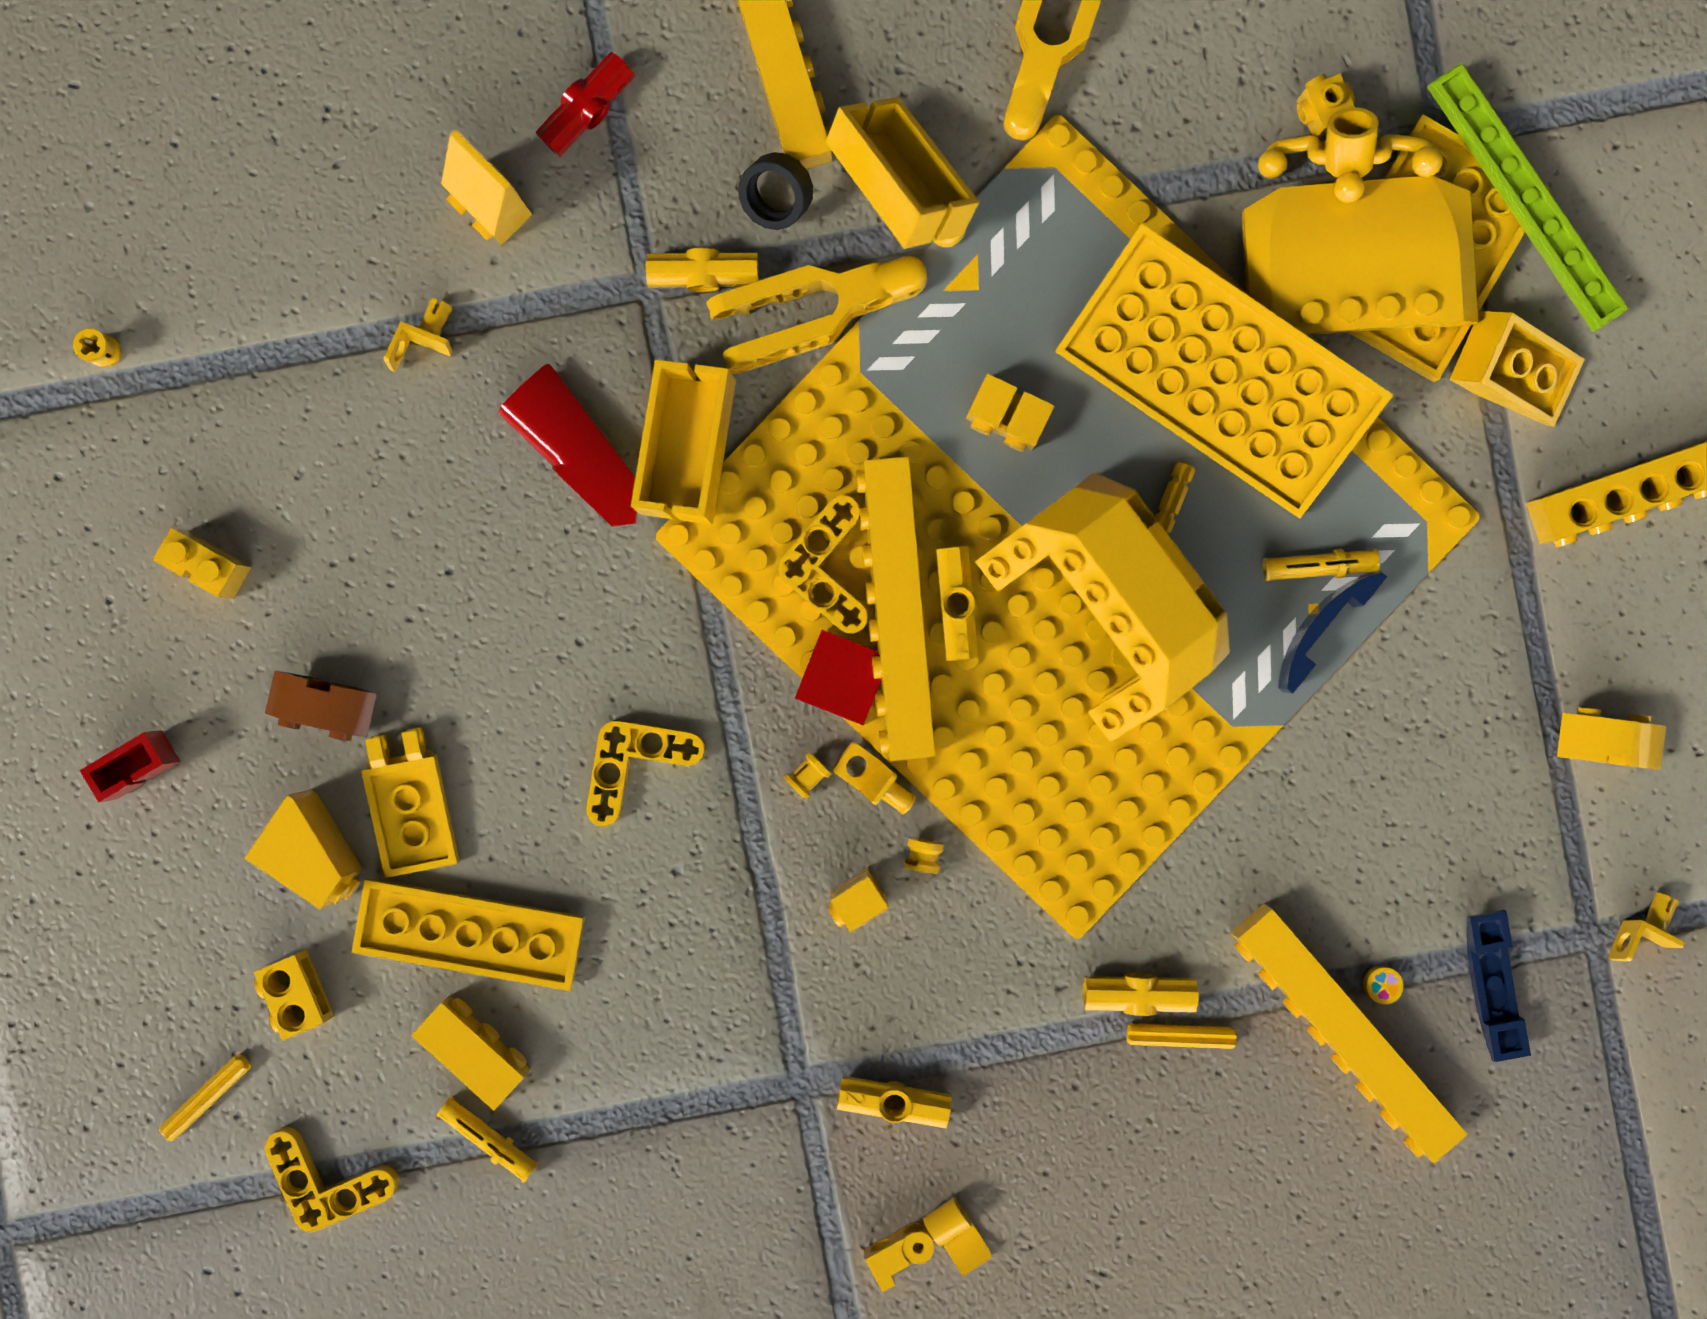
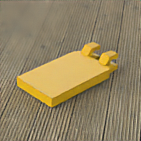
[361,727,460,878]

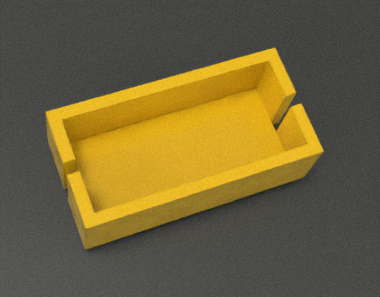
[825,97,980,249]
[631,359,736,525]

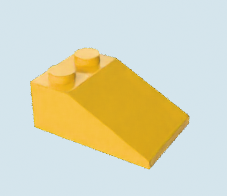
[441,129,532,246]
[1450,311,1585,427]

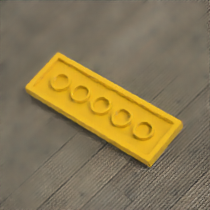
[351,878,585,991]

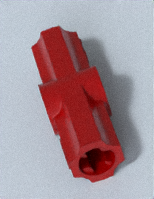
[535,51,635,157]

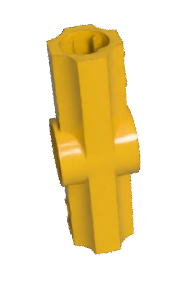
[646,248,759,292]
[936,546,979,661]
[1082,973,1199,1016]
[837,1075,952,1129]

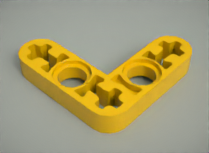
[778,495,868,634]
[586,720,706,827]
[264,1127,400,1233]

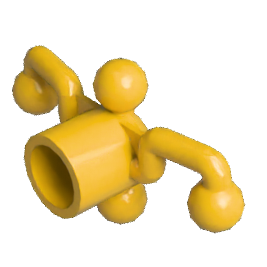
[1257,107,1443,203]

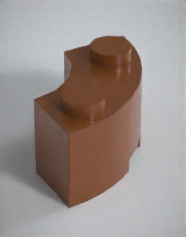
[265,670,377,741]

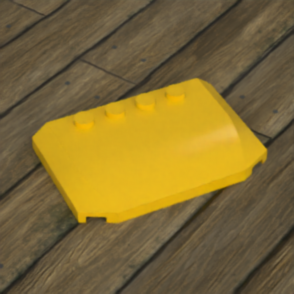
[1241,176,1478,336]

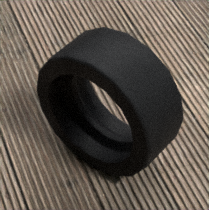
[738,152,813,230]

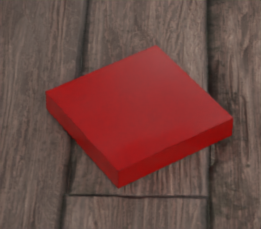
[794,630,881,726]

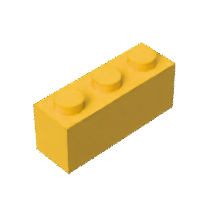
[411,995,531,1111]

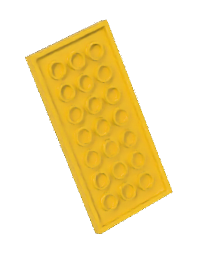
[1054,224,1393,519]

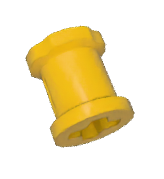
[73,328,122,368]
[783,751,832,800]

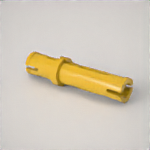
[1262,549,1380,581]
[436,1096,539,1183]

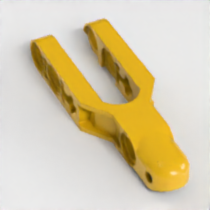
[1003,0,1101,141]
[706,256,927,374]

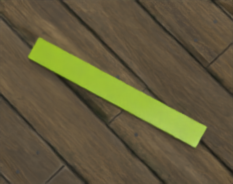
[1427,62,1629,332]

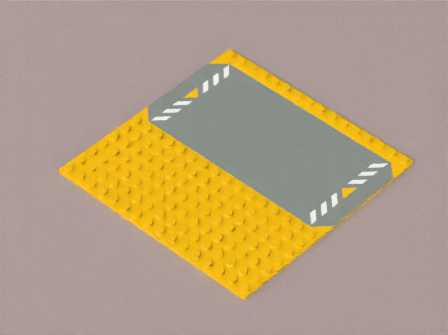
[656,115,1480,939]

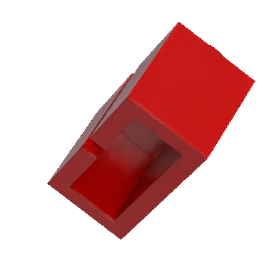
[79,730,181,803]

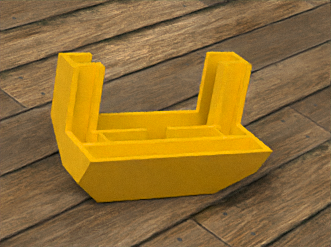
[975,472,1230,742]

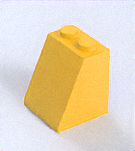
[244,790,363,910]

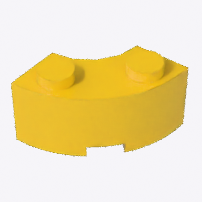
[1557,707,1666,770]

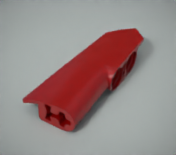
[498,364,637,527]

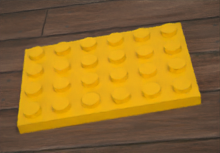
[1348,114,1551,382]

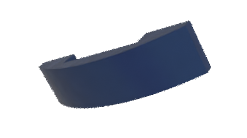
[1278,572,1387,694]
[1466,909,1531,1062]

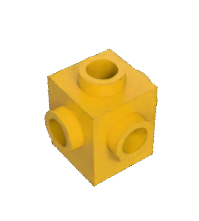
[1296,73,1355,138]

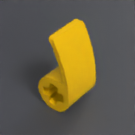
[923,1197,992,1276]

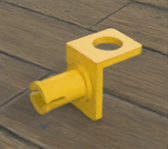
[384,298,453,372]
[832,742,916,815]
[1608,893,1685,961]

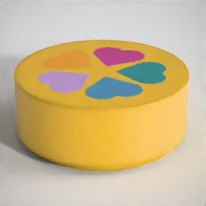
[1363,965,1404,1004]

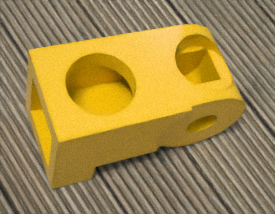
[864,1223,934,1292]

